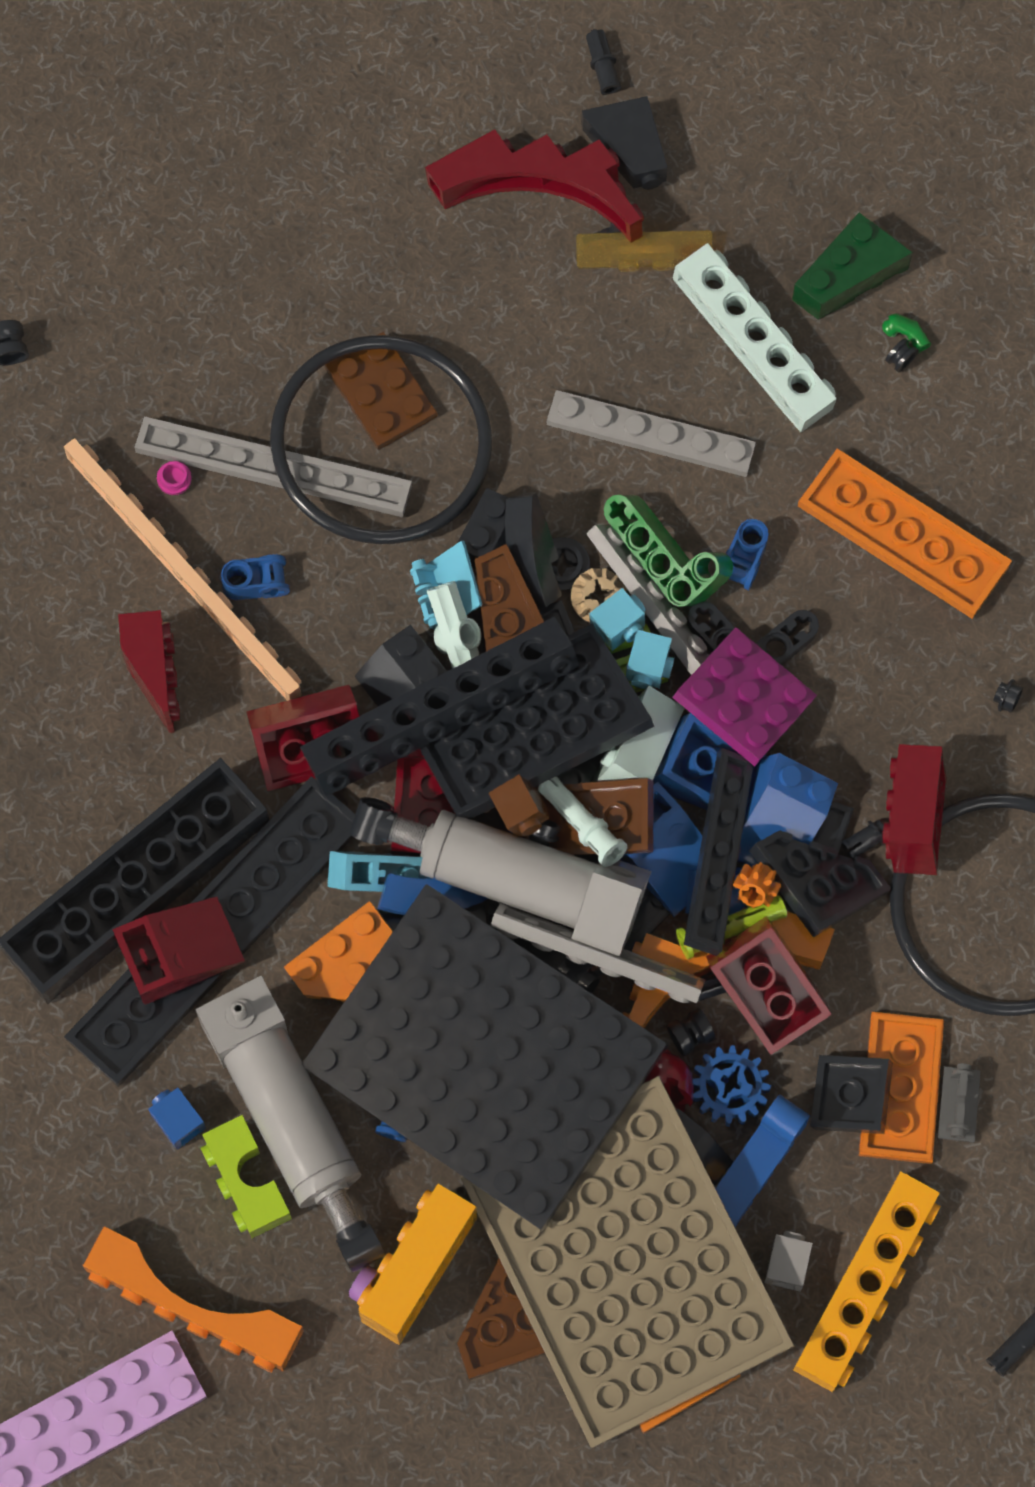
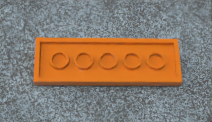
[798,448,1012,619]

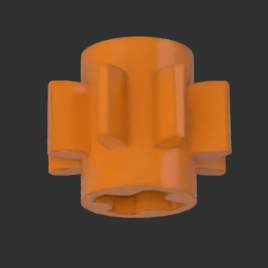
[733,862,781,908]

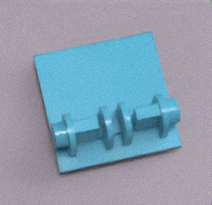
[410,541,483,629]

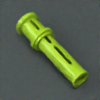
[676,895,787,960]

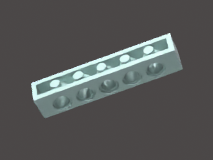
[673,243,837,432]

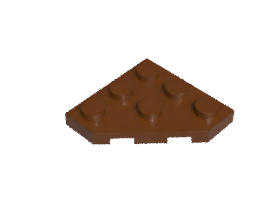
[457,1258,545,1381]

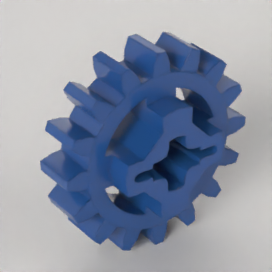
[693,1045,771,1127]

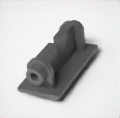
[938,1063,981,1143]

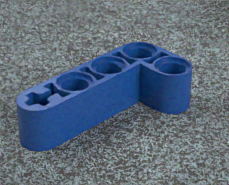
[716,1094,810,1227]

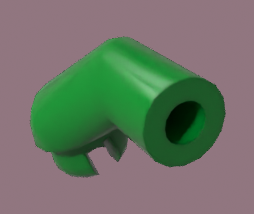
[882,313,931,353]

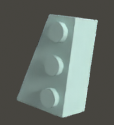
[591,686,684,782]

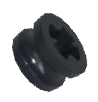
[885,338,919,373]

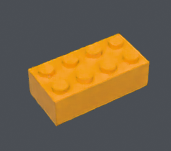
[357,1184,477,1345]

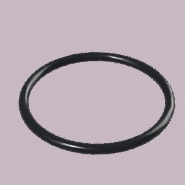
[270,335,492,544]
[890,794,1035,1016]

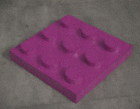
[672,627,817,767]

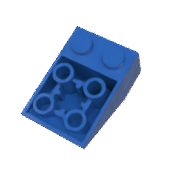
[621,782,702,917]

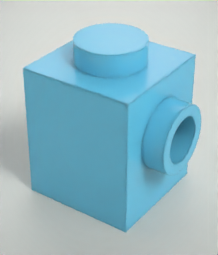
[589,588,646,651]
[626,630,674,689]

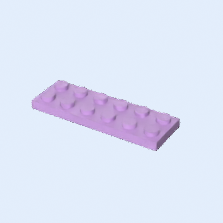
[0,1331,207,1487]

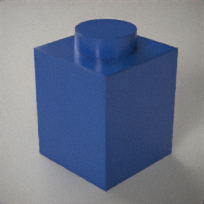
[148,1087,206,1150]

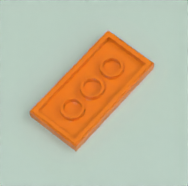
[859,1012,944,1164]

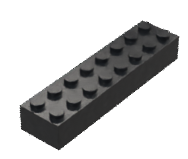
[0,757,269,1005]

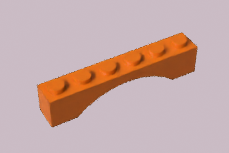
[83,1226,304,1373]

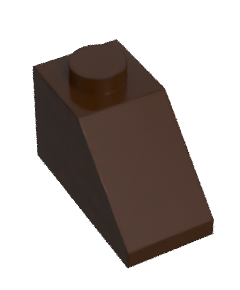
[489,774,549,837]

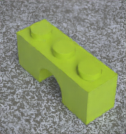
[200,1115,292,1238]

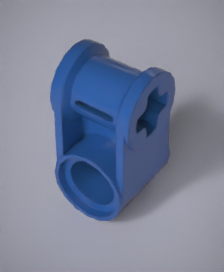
[726,519,769,591]
[221,554,290,600]

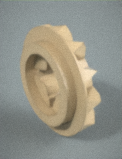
[571,568,627,622]

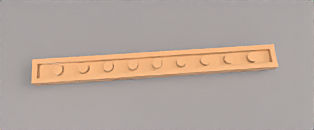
[64,438,302,701]

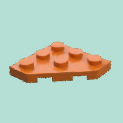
[284,901,393,1002]

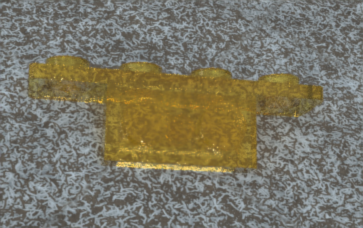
[576,230,713,272]

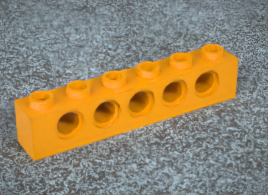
[793,1171,941,1392]

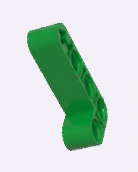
[604,495,733,607]

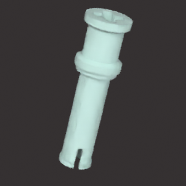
[538,777,627,867]

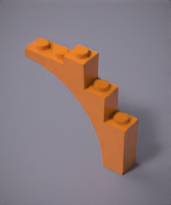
[623,906,835,1029]

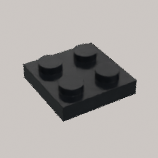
[810,1055,893,1134]

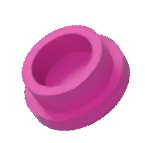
[157,461,192,495]

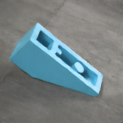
[328,851,430,892]

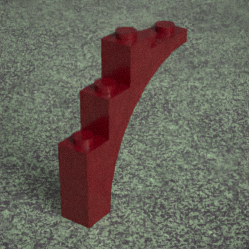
[425,129,644,243]

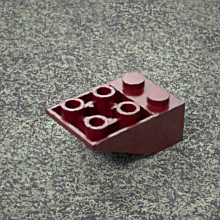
[118,610,180,733]
[112,897,245,1005]

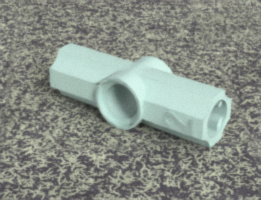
[427,581,481,669]

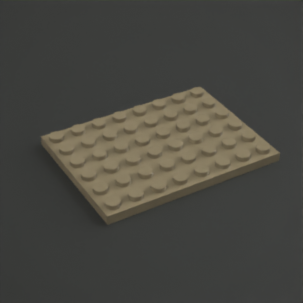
[460,1076,795,1449]

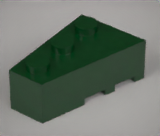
[792,212,913,320]

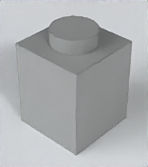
[764,1231,813,1292]

